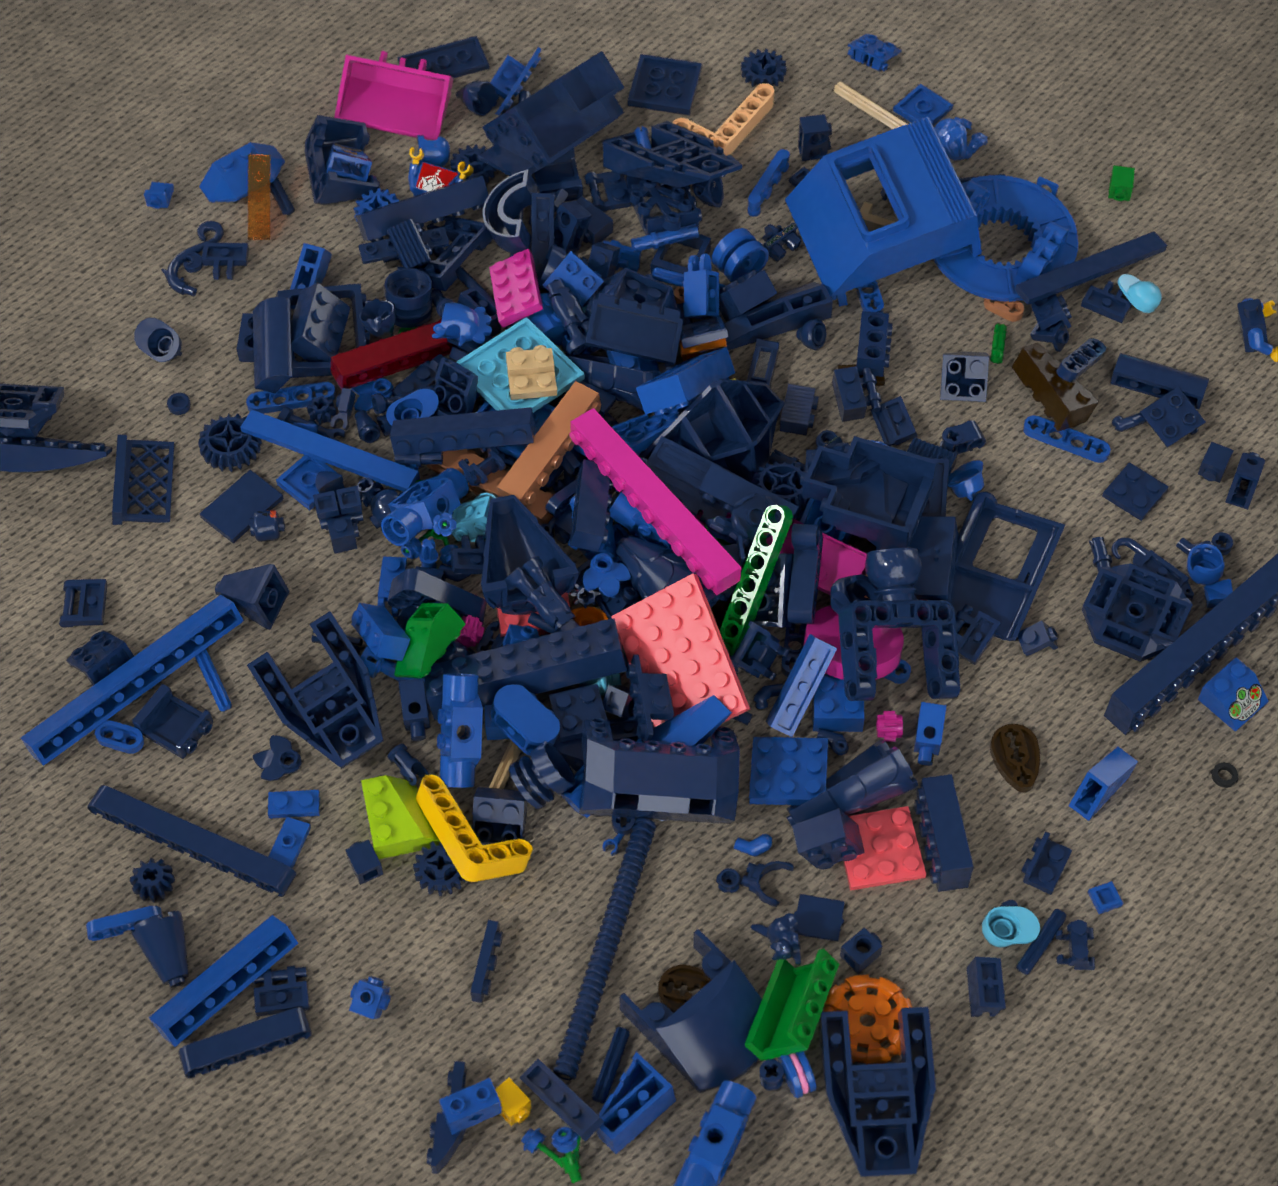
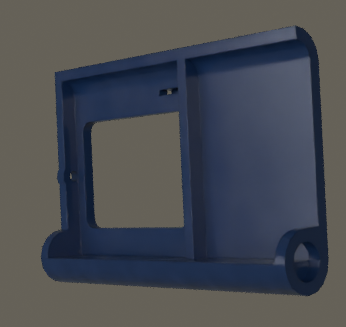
[951,492,1065,641]

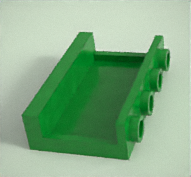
[744,949,839,1061]

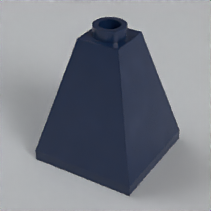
[215,564,290,630]

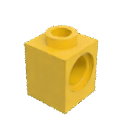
[495,1077,532,1126]

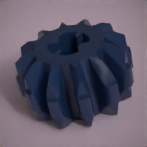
[130,857,175,902]

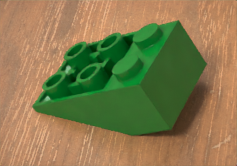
[394,603,466,678]

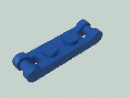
[747,149,790,217]

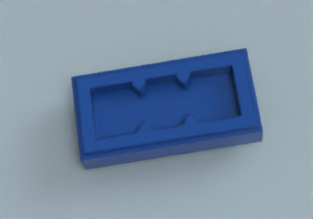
[268,817,311,868]

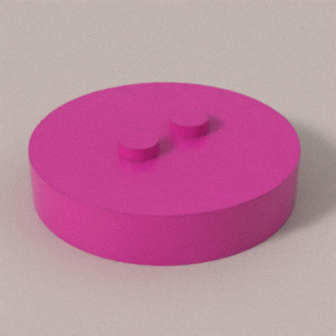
[804,605,904,680]

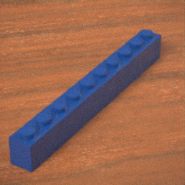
[20,595,244,766]

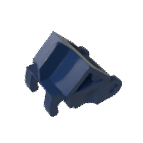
[730,621,790,681]

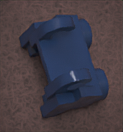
[458,447,506,486]
[1055,920,1095,970]

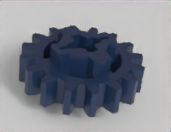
[741,49,787,87]
[450,144,497,183]
[413,842,467,896]

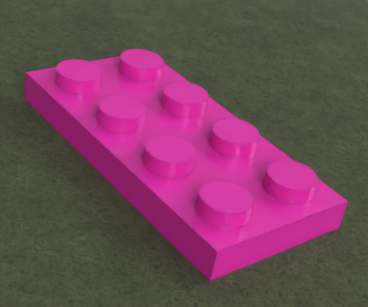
[489,248,543,328]

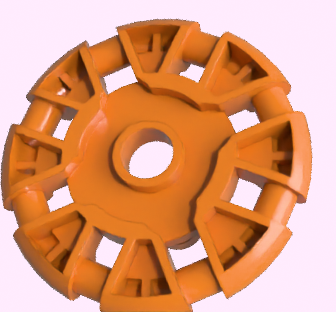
[823,974,913,1064]

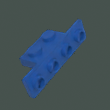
[490,47,542,115]

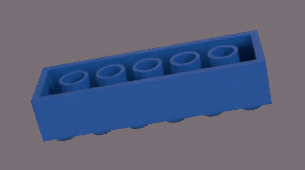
[636,347,736,416]

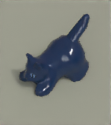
[751,913,801,965]

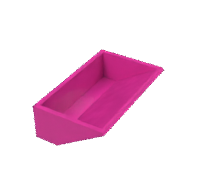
[334,51,454,140]

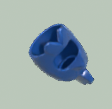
[432,302,492,346]

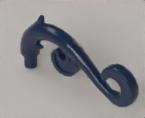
[161,221,224,297]

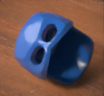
[1187,544,1225,585]

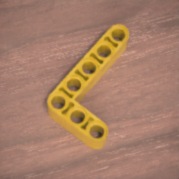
[416,774,533,882]

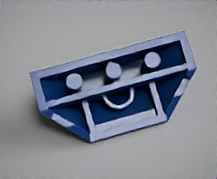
[199,142,285,203]

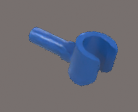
[602,826,626,856]

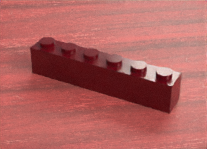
[331,319,456,390]

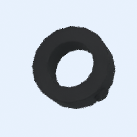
[1211,762,1238,788]

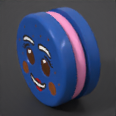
[777,1051,817,1098]

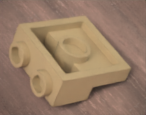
[506,345,557,400]

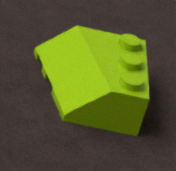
[361,775,440,859]

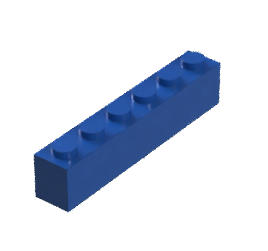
[149,915,299,1047]

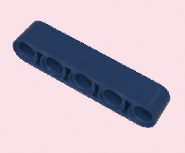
[178,1007,312,1078]

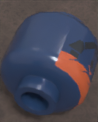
[249,510,285,542]

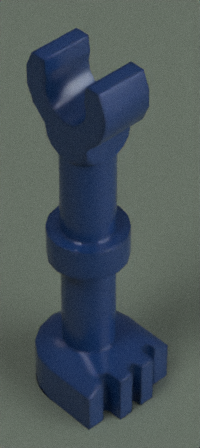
[277,407,346,442]

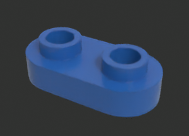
[95,720,144,754]

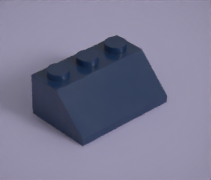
[740,551,794,628]

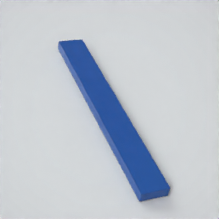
[240,409,419,492]

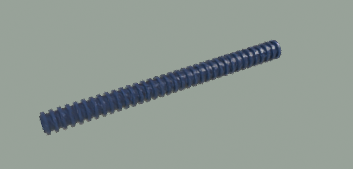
[553,818,657,1080]

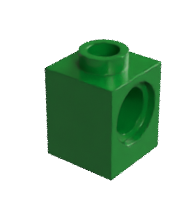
[1108,165,1135,201]

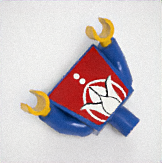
[408,147,474,196]

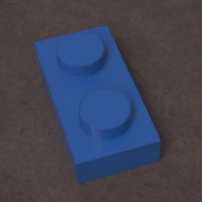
[268,790,320,819]

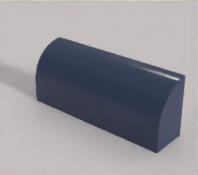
[253,297,292,393]
[1110,353,1209,410]

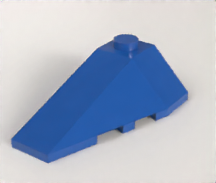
[637,695,732,746]

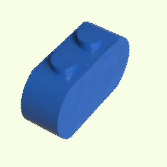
[490,684,560,756]

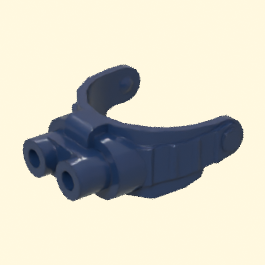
[741,861,794,907]

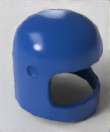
[417,135,450,167]

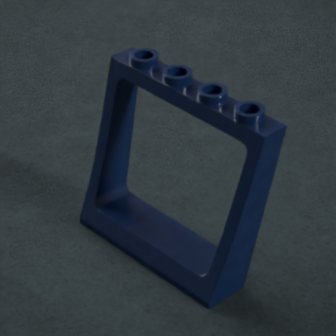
[276,283,370,378]

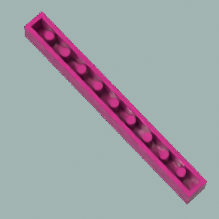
[569,408,741,595]

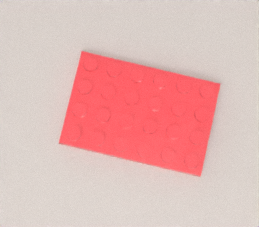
[611,573,751,727]

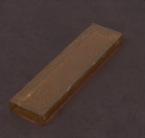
[248,154,270,240]

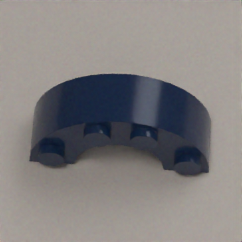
[482,170,538,254]

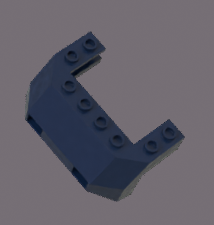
[579,718,740,824]

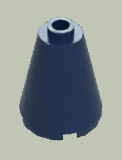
[131,911,189,988]

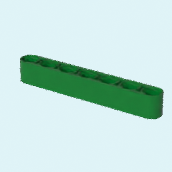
[720,505,793,656]

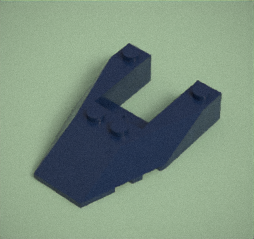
[603,121,742,188]
[247,611,384,769]
[818,1007,936,1177]

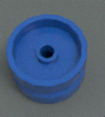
[712,228,769,283]

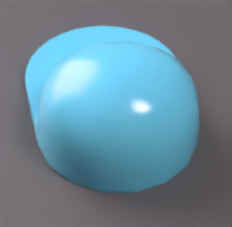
[1118,274,1162,313]
[982,906,1040,948]

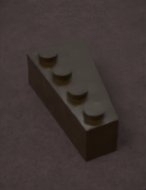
[1012,343,1099,432]

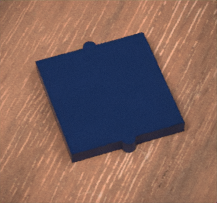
[794,894,845,942]

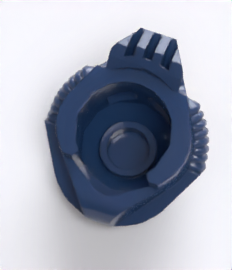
[830,574,877,616]

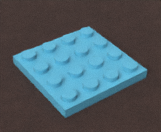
[456,317,585,413]

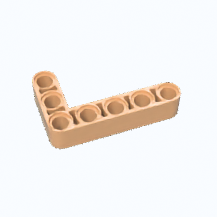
[673,83,774,156]

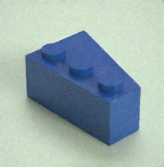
[596,1052,676,1154]

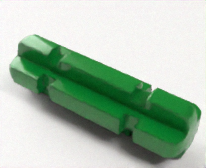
[990,323,1007,364]

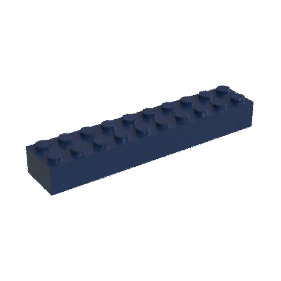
[1104,554,1278,736]

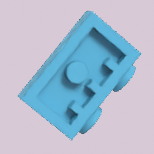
[452,495,493,541]

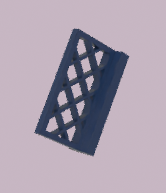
[112,435,174,525]

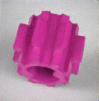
[455,615,485,647]
[876,711,903,742]

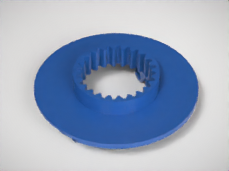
[933,175,1078,301]

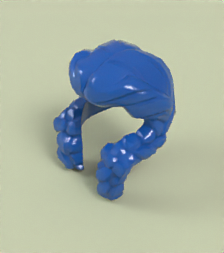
[934,117,988,161]

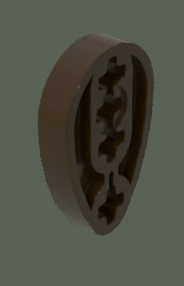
[990,724,1040,793]
[658,965,711,1013]

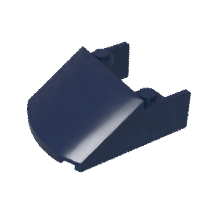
[619,929,762,1093]

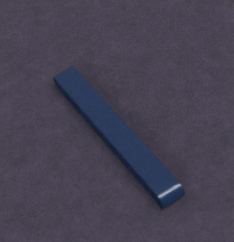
[87,785,296,897]

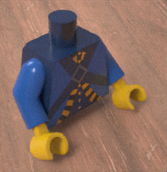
[1237,298,1278,362]

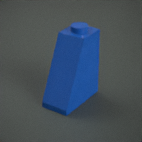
[1069,747,1138,821]

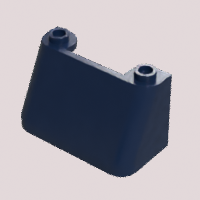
[304,115,380,205]

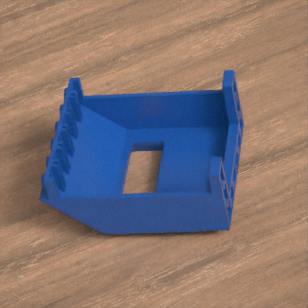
[785,117,982,307]

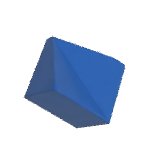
[1204,579,1233,608]

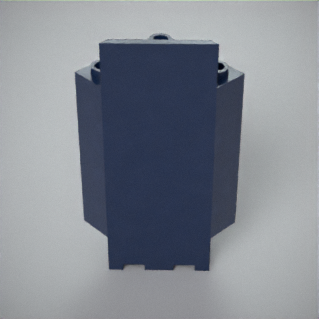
[476,51,625,176]

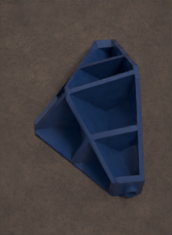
[639,379,785,483]

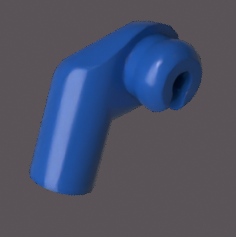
[734,834,773,857]

